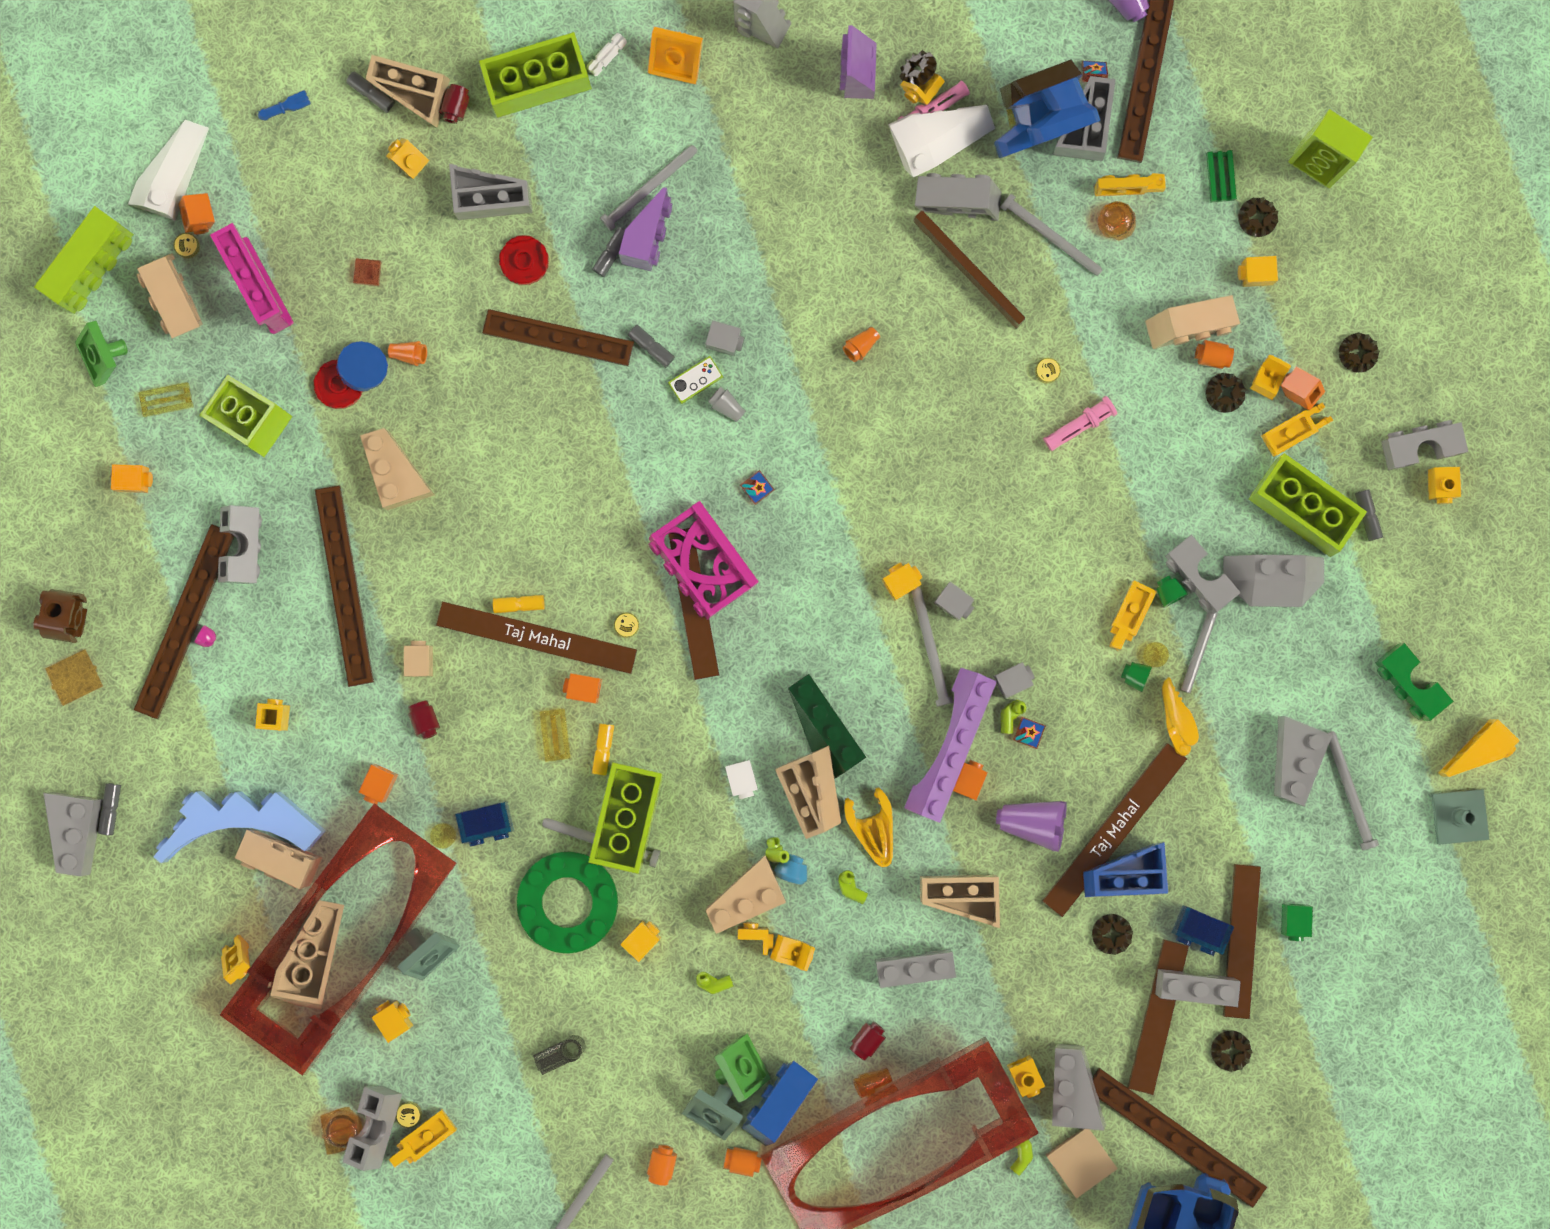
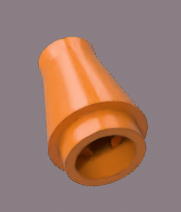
[843,327,880,362]
[388,341,427,366]

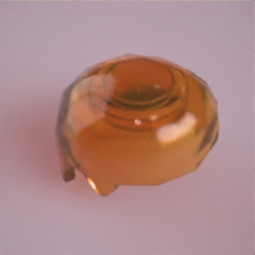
[1098,201,1136,241]

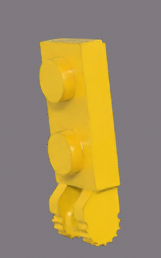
[1261,402,1333,457]
[221,935,250,985]

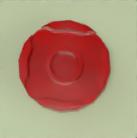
[499,235,549,285]
[313,359,363,409]

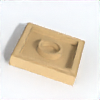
[1046,1129,1118,1199]

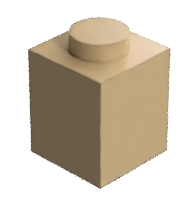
[404,641,433,677]

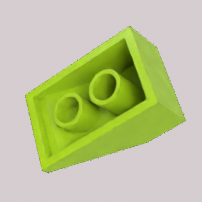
[199,374,293,457]

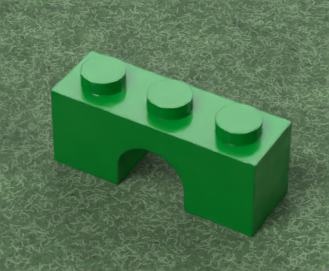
[1375,643,1454,721]

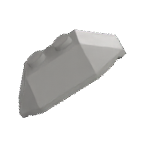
[1223,555,1324,607]

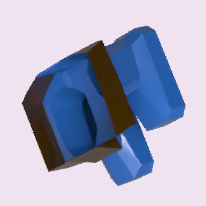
[994,59,1101,159]
[1128,1173,1239,1229]

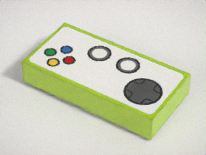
[668,356,724,404]

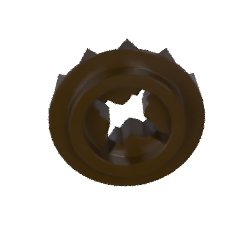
[899,50,937,87]
[1238,197,1278,237]
[1339,332,1380,373]
[1205,373,1246,413]
[1092,914,1133,955]
[1211,1030,1253,1072]

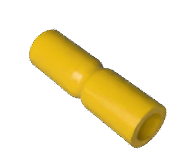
[493,595,545,613]
[592,723,614,776]

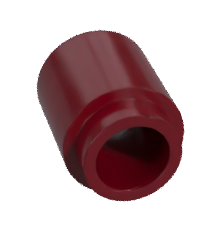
[439,84,470,124]
[408,700,440,740]
[850,1021,886,1061]

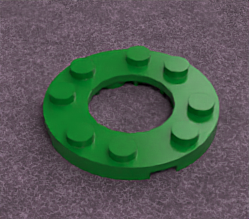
[517,851,618,954]

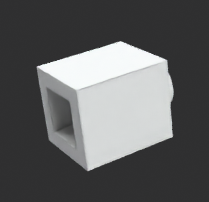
[725,760,758,799]

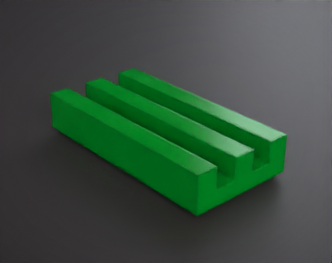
[1206,150,1237,203]

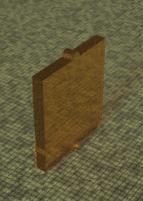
[45,649,103,706]

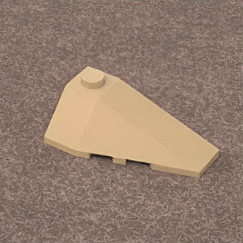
[270,900,344,1010]

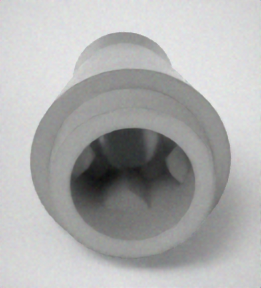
[708,386,746,422]

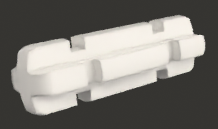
[587,33,627,76]

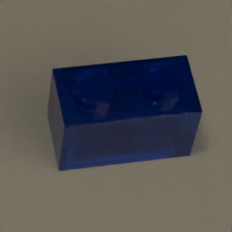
[455,801,514,847]
[1171,905,1234,956]

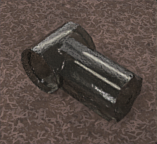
[533,1035,586,1075]

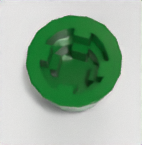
[1156,575,1188,608]
[1121,662,1152,692]

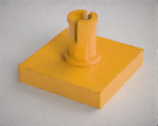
[648,27,703,85]

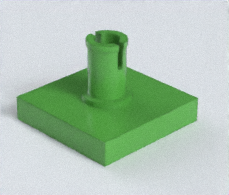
[75,321,128,387]
[714,1033,771,1103]

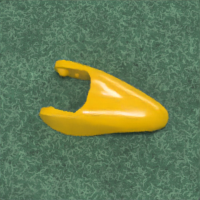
[1162,677,1199,756]
[845,787,893,867]

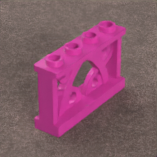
[210,223,294,334]
[648,500,759,620]

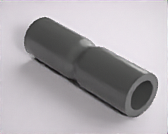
[346,71,395,113]
[592,227,625,277]
[628,324,675,368]
[1355,489,1384,541]
[98,783,121,835]

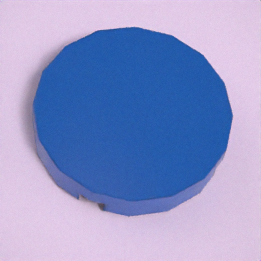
[336,341,388,392]

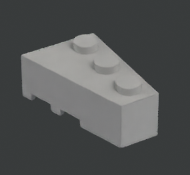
[733,0,791,49]
[1053,76,1116,161]
[449,164,533,220]
[915,173,1002,221]
[1274,716,1332,806]
[43,792,103,876]
[1052,1044,1106,1131]

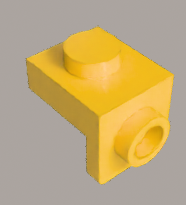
[900,73,945,105]
[386,138,430,179]
[1250,355,1291,400]
[738,922,773,955]
[770,934,815,971]

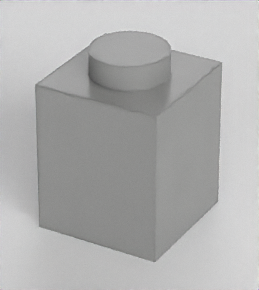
[705,320,745,356]
[934,582,975,621]
[993,662,1035,699]

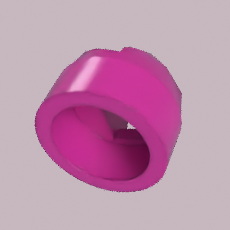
[194,625,216,647]

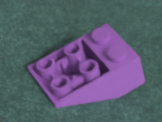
[840,25,877,99]
[619,187,673,271]

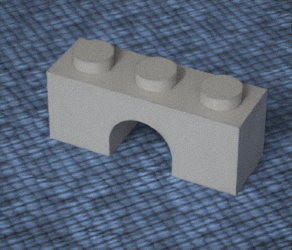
[1381,420,1468,471]
[218,505,262,584]
[1165,534,1241,614]
[875,949,956,988]
[1155,969,1240,1007]
[343,1086,402,1171]

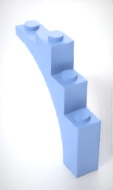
[153,791,326,863]

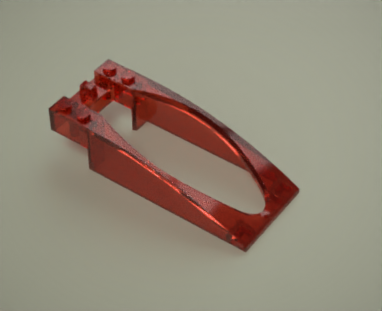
[220,803,457,1076]
[760,1037,1039,1229]

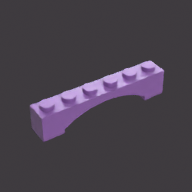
[904,668,997,823]

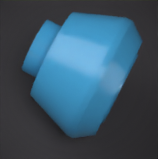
[774,854,807,885]

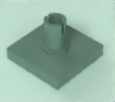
[1431,789,1490,845]
[397,928,460,980]
[682,1085,743,1140]

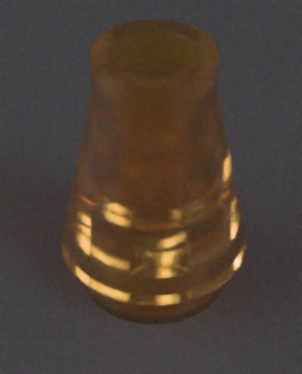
[853,1068,893,1098]

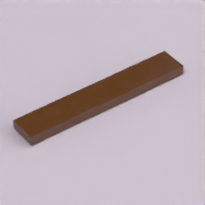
[914,211,1025,329]
[482,309,634,367]
[668,528,720,680]
[1223,864,1261,1019]
[1128,939,1189,1095]

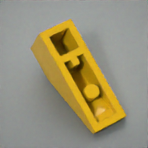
[1438,719,1520,777]

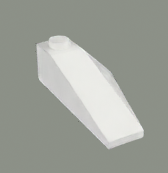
[888,105,995,177]
[128,120,209,220]

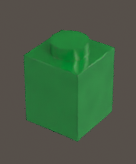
[1281,903,1313,941]

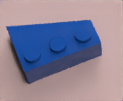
[1083,842,1168,897]
[741,1061,818,1146]

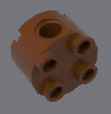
[33,589,87,643]

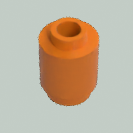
[1195,340,1234,369]
[647,1145,677,1186]
[723,1147,762,1177]

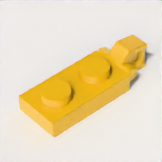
[1094,173,1166,196]
[1109,580,1157,650]
[389,1109,457,1168]

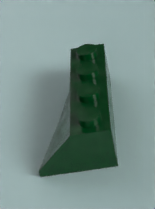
[788,674,867,779]

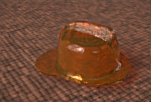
[320,1107,363,1155]

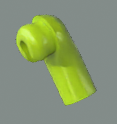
[1000,700,1027,734]
[766,837,789,863]
[838,870,868,904]
[696,971,734,994]
[1010,1136,1033,1176]

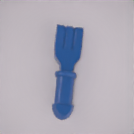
[258,90,311,121]

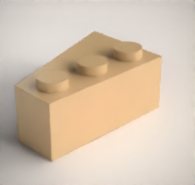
[366,55,450,127]
[137,253,203,338]
[1145,295,1240,349]
[360,428,435,510]
[775,746,841,839]
[235,828,322,889]
[706,854,786,934]
[920,875,1000,928]

